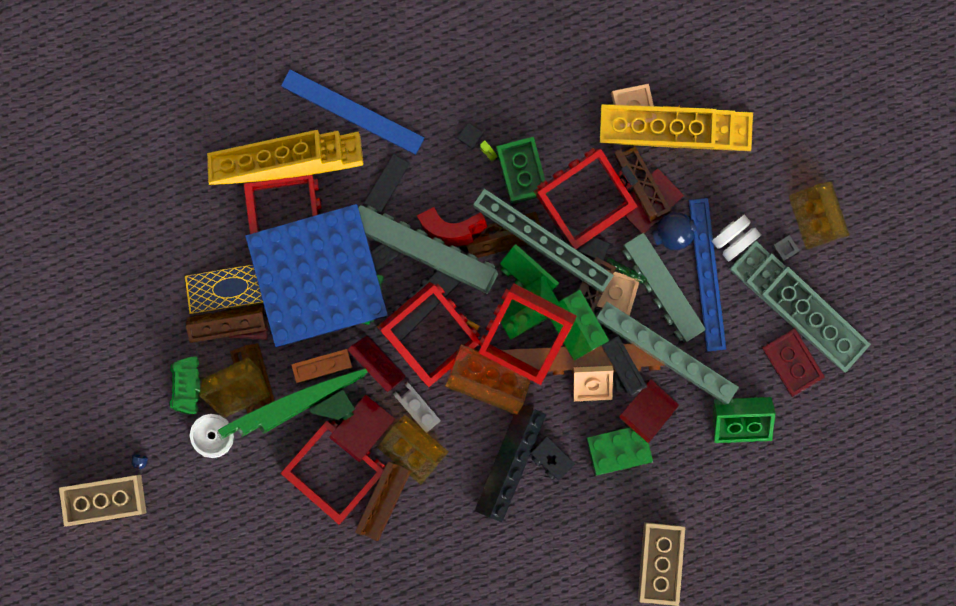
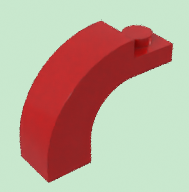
[417,207,487,247]

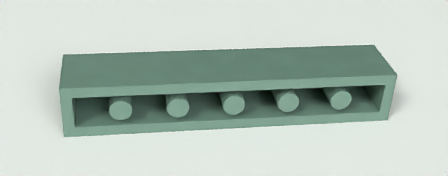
[622,232,706,343]

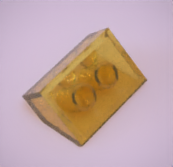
[789,181,850,250]
[199,358,270,418]
[377,414,449,485]

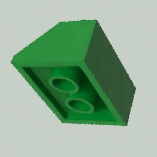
[500,244,559,291]
[501,276,562,340]
[550,290,609,361]
[713,397,775,443]

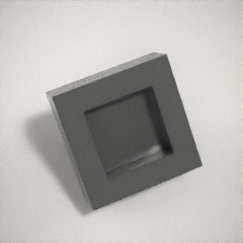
[772,235,799,262]

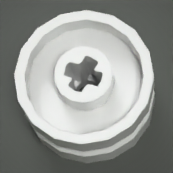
[712,214,761,262]
[190,414,234,458]

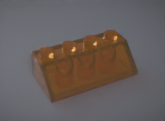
[445,344,531,415]

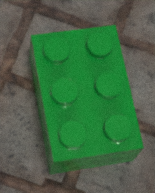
[496,137,548,205]
[586,427,653,476]

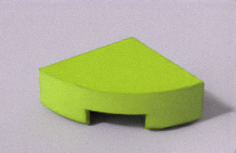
[480,141,497,161]

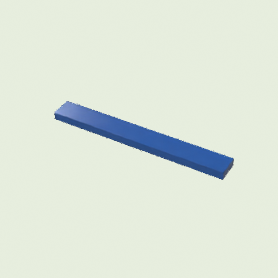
[281,70,425,155]
[689,198,726,352]

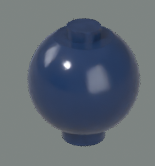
[652,212,697,250]

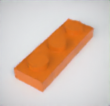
[291,349,353,383]

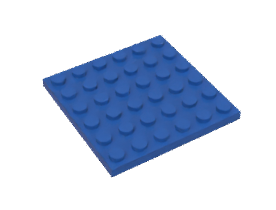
[246,204,388,347]

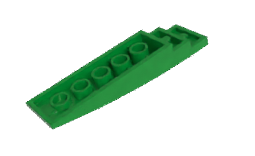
[217,369,367,440]

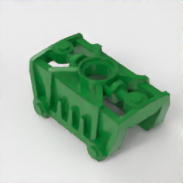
[169,357,200,414]

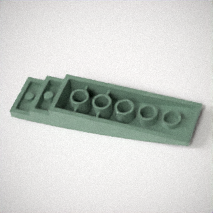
[729,241,871,373]

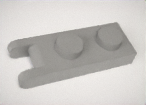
[393,381,441,433]

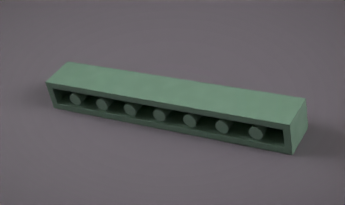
[473,189,614,293]
[359,205,498,294]
[596,302,739,404]

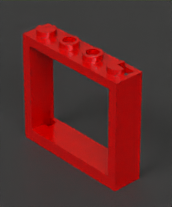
[533,148,638,250]
[244,175,321,234]
[377,282,480,387]
[478,284,577,385]
[280,421,385,525]

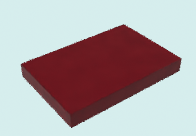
[617,168,684,234]
[762,328,825,397]
[348,336,406,392]
[619,379,679,443]
[329,395,395,462]

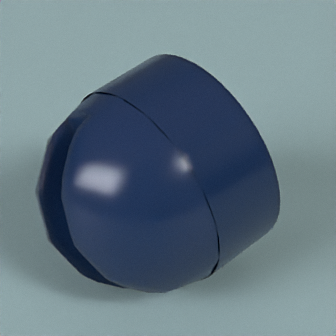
[132,454,148,469]

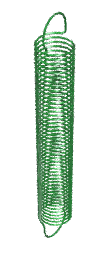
[607,257,649,285]

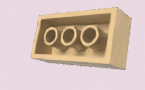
[59,475,146,527]
[638,522,685,606]

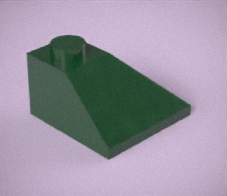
[310,389,356,421]

